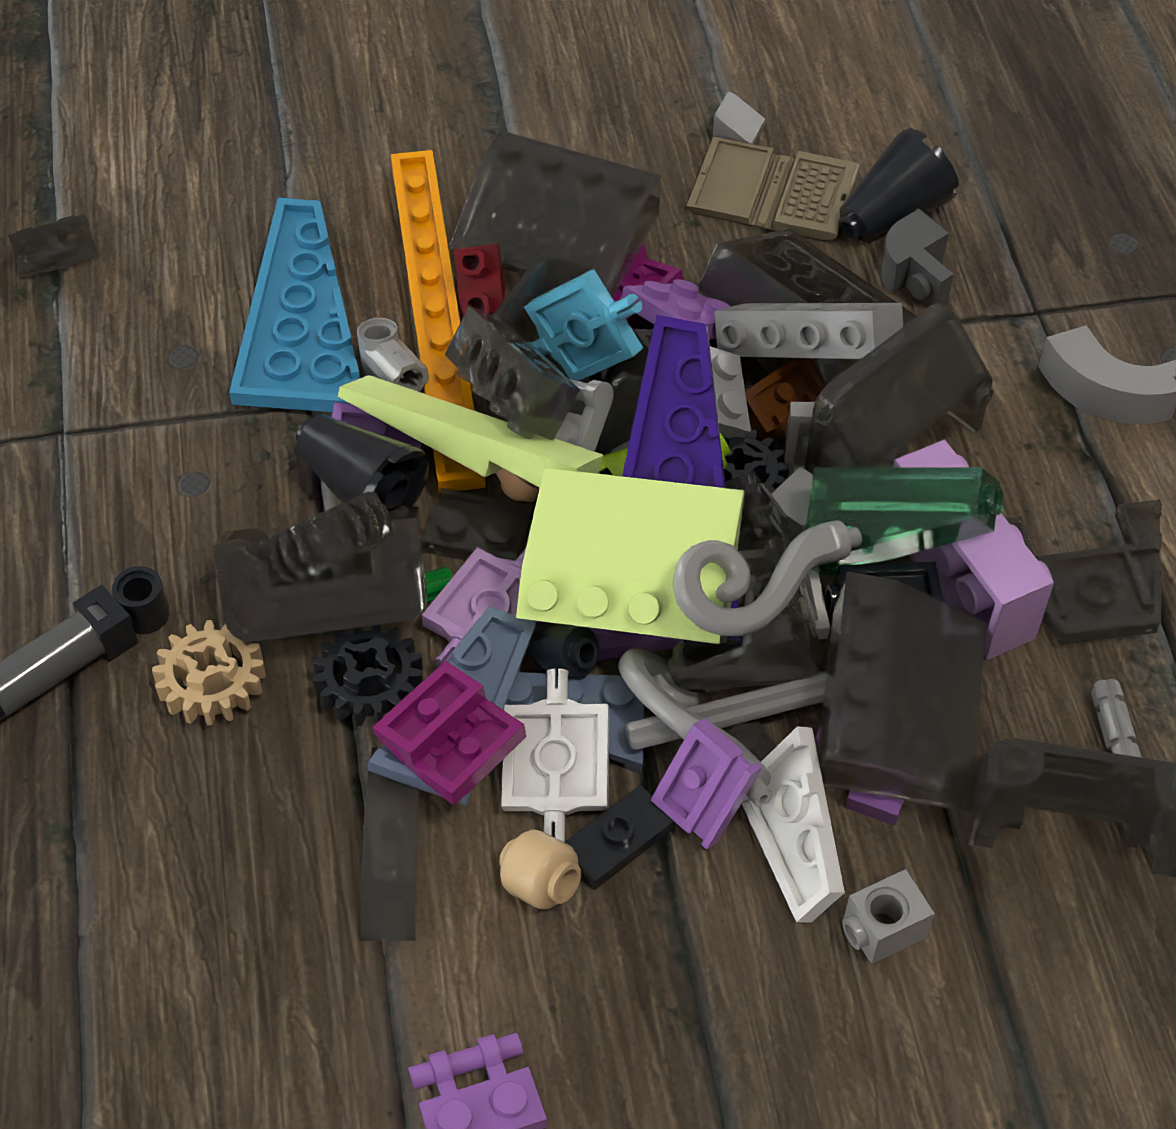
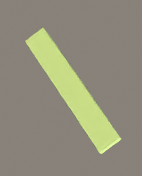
[338,375,603,488]

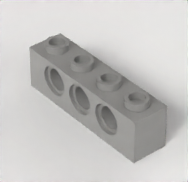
[714,303,904,359]

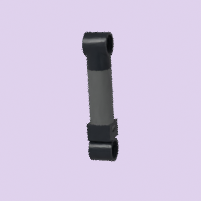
[0,566,169,721]

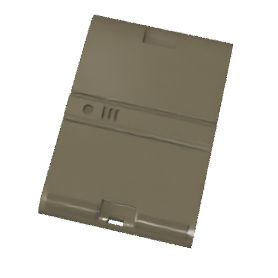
[686,137,860,240]

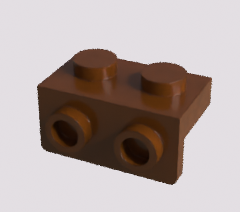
[745,358,848,444]

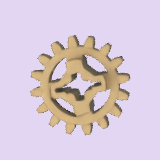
[152,620,266,725]

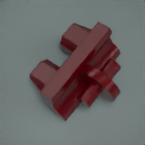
[454,243,508,330]

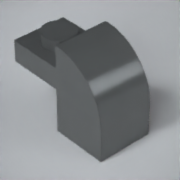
[881,209,954,312]

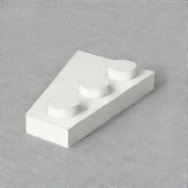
[741,726,845,922]

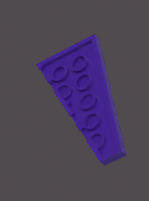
[622,315,742,642]

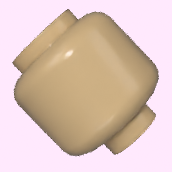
[499,829,581,910]

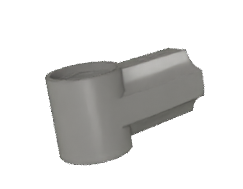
[357,318,429,392]

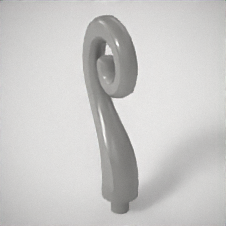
[673,520,862,636]
[618,648,773,807]

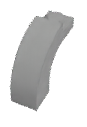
[1038,325,1176,424]

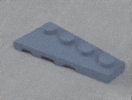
[367,606,536,806]

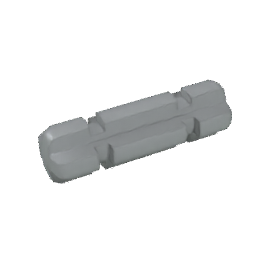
[1091,679,1142,774]

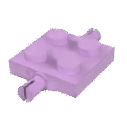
[422,547,544,667]

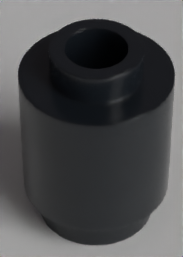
[526,623,599,678]

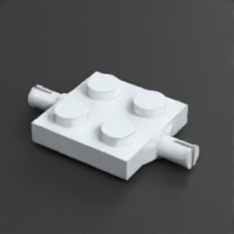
[501,669,610,842]

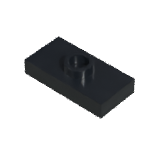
[565,784,675,890]

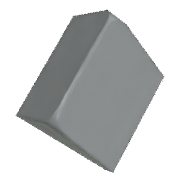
[712,91,765,144]

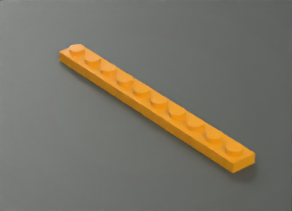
[391,150,486,493]

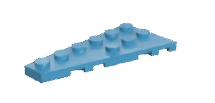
[229,198,360,412]

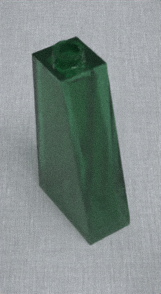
[805,467,1004,576]

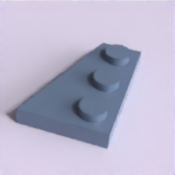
[506,672,644,774]

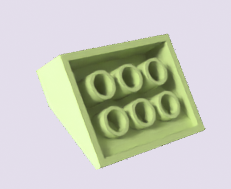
[516,468,745,644]

